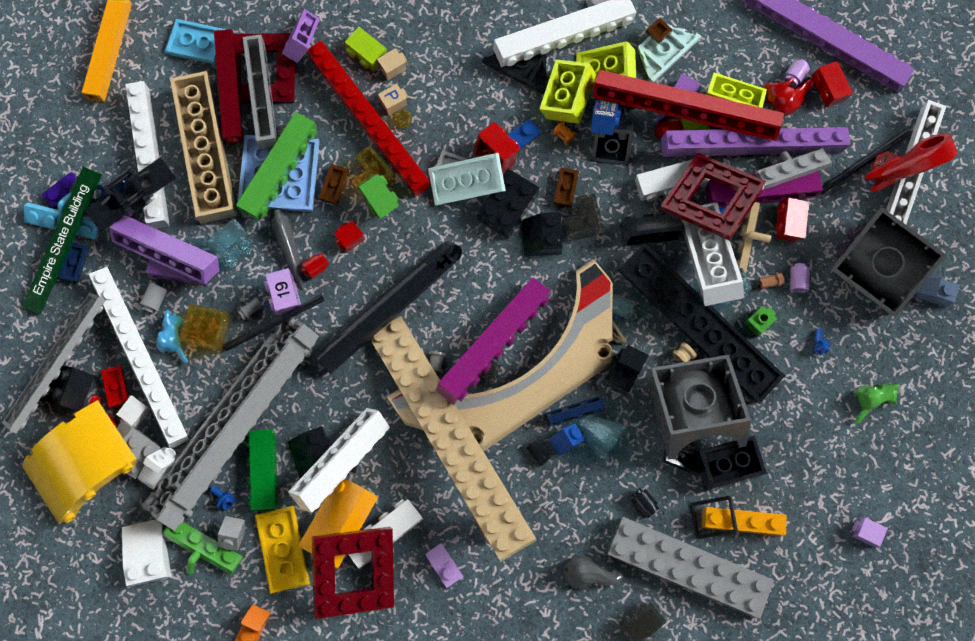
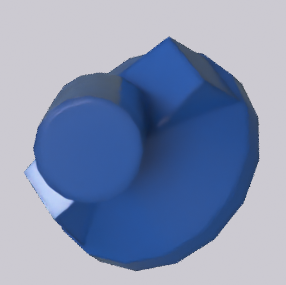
[813,328,831,356]
[209,485,236,511]

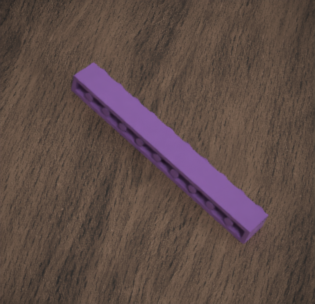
[742,0,915,93]
[661,127,850,157]

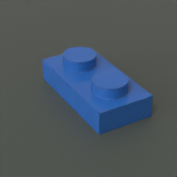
[508,119,541,150]

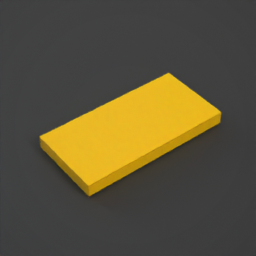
[255,506,310,594]

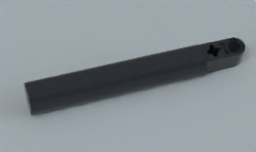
[313,241,462,375]

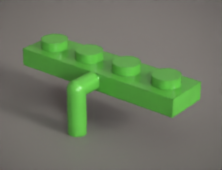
[163,522,243,575]

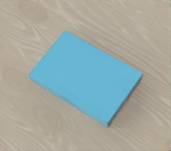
[165,19,226,65]

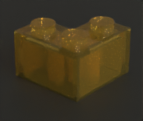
[351,145,394,201]

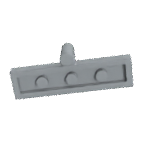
[756,148,832,190]

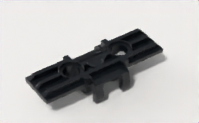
[85,157,176,232]

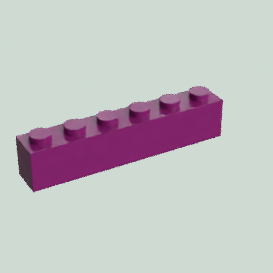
[705,171,823,207]

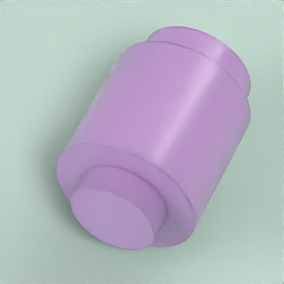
[784,59,810,88]

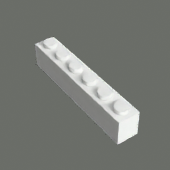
[288,408,390,513]

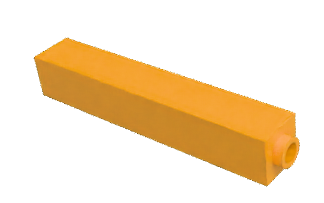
[82,0,132,102]

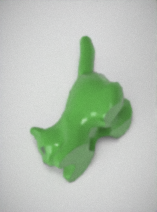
[855,383,900,424]

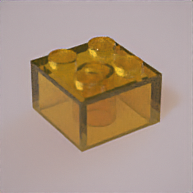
[179,303,231,353]

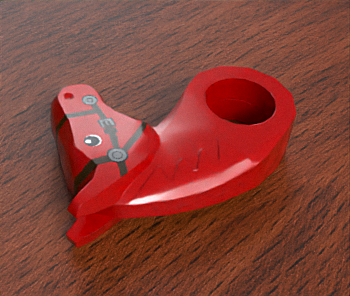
[865,133,958,192]

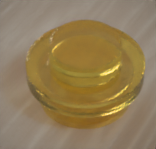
[394,110,412,128]

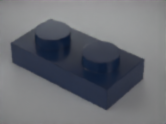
[58,243,89,283]

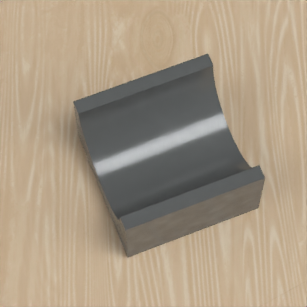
[830,207,947,317]
[649,355,751,460]

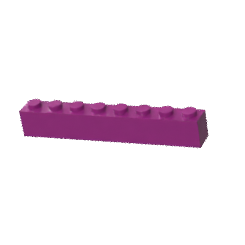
[435,277,551,405]

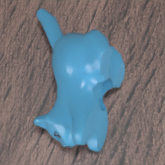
[156,310,188,364]

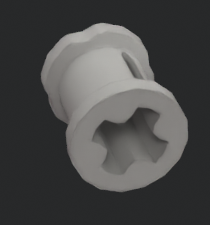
[429,351,446,374]

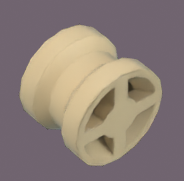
[672,342,697,363]

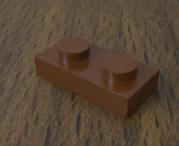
[318,164,349,205]
[553,167,579,208]

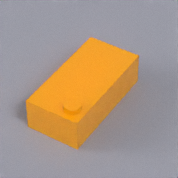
[298,479,378,568]

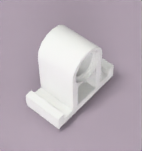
[138,446,178,491]

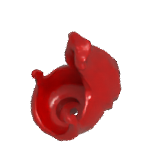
[763,77,815,116]

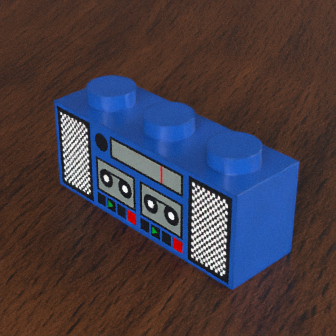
[590,99,622,135]

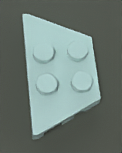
[638,24,701,82]

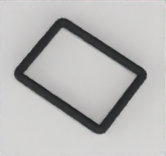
[690,496,738,539]

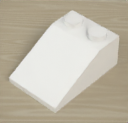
[122,519,172,586]

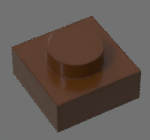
[646,18,673,44]

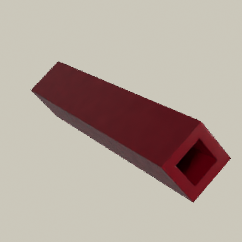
[214,29,244,145]

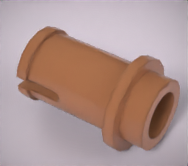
[759,272,784,290]

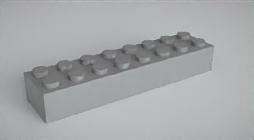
[606,517,774,619]

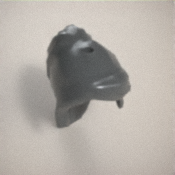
[563,556,623,590]

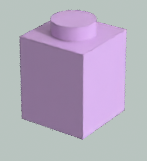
[852,518,888,547]

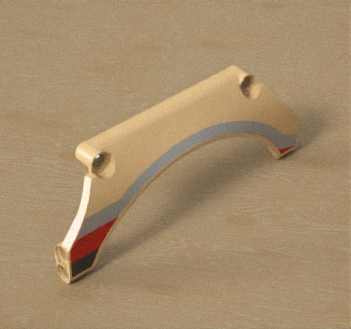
[387,259,613,452]

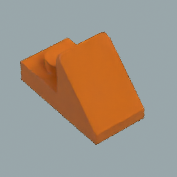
[235,604,271,641]

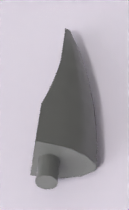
[270,210,304,290]

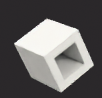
[117,396,151,428]

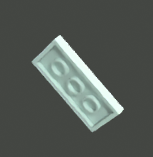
[428,153,506,205]

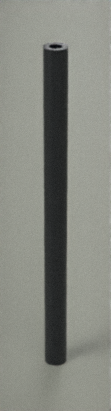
[821,129,911,194]
[223,294,325,351]

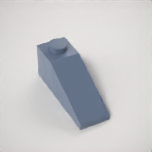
[913,277,960,307]

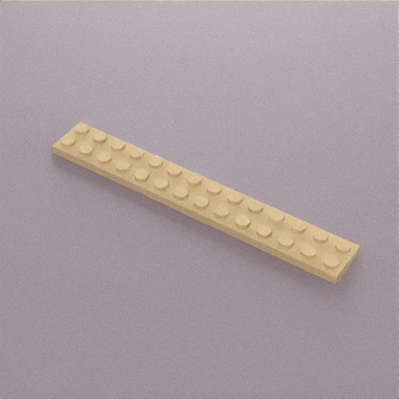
[370,316,537,562]

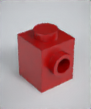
[334,220,365,253]

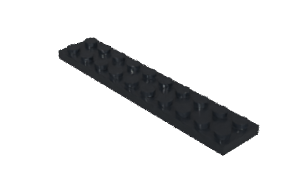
[618,243,785,404]

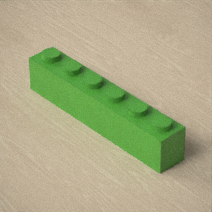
[236,112,317,222]

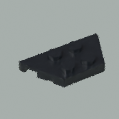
[482,53,547,95]

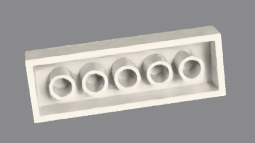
[681,202,744,306]

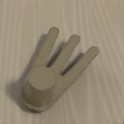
[612,320,627,344]

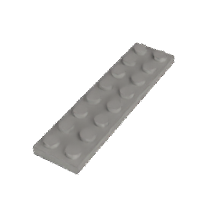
[2,292,106,434]

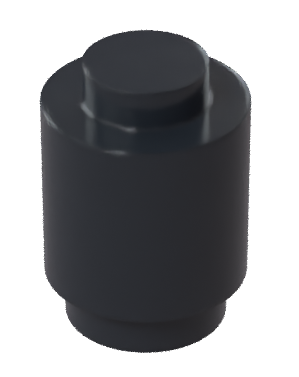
[630,488,659,518]

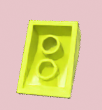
[576,41,636,88]

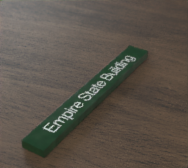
[22,166,102,314]

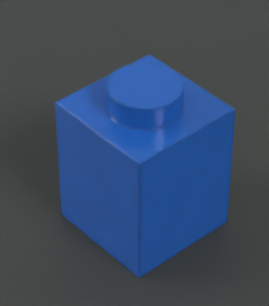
[549,423,585,456]

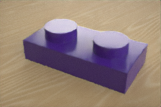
[41,172,77,209]

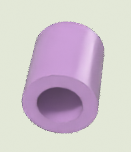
[790,263,810,293]

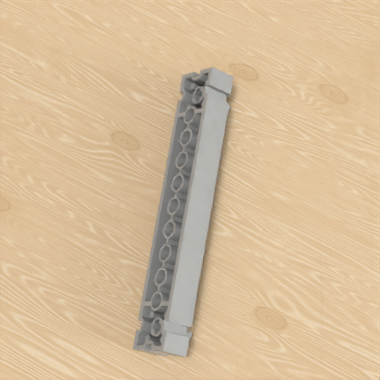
[142,318,319,531]

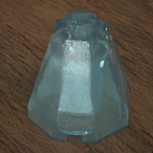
[577,415,628,463]

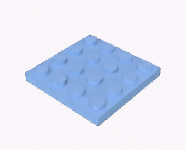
[237,135,320,212]

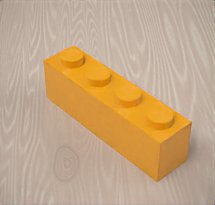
[701,507,787,536]

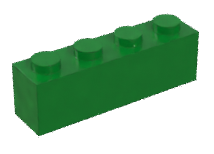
[246,429,278,511]

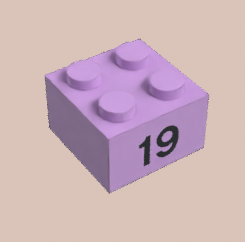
[264,268,303,316]

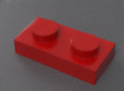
[101,365,129,408]

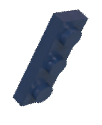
[545,396,606,425]

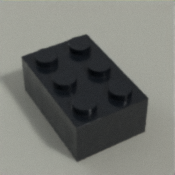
[477,168,540,239]
[694,435,767,492]

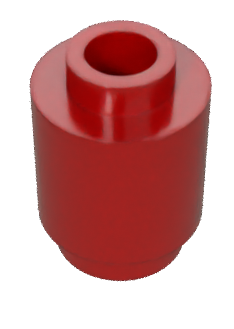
[654,118,683,140]
[301,253,330,279]

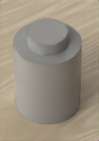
[140,283,167,314]

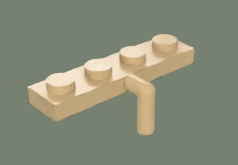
[736,202,771,278]

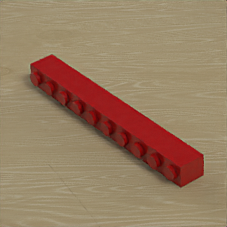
[307,40,430,198]
[592,70,784,142]

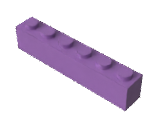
[109,215,219,284]

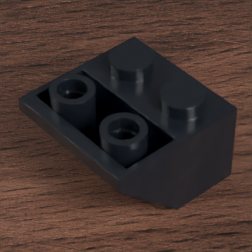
[43,365,95,412]

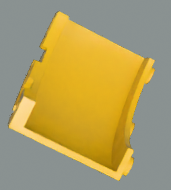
[22,400,136,525]

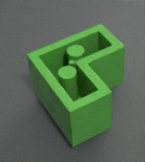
[356,174,399,219]

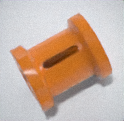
[552,121,577,146]

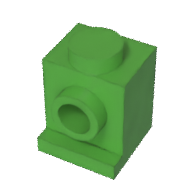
[744,306,777,337]

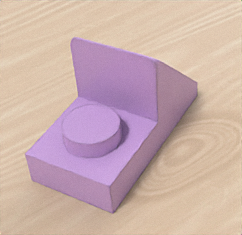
[425,543,463,588]

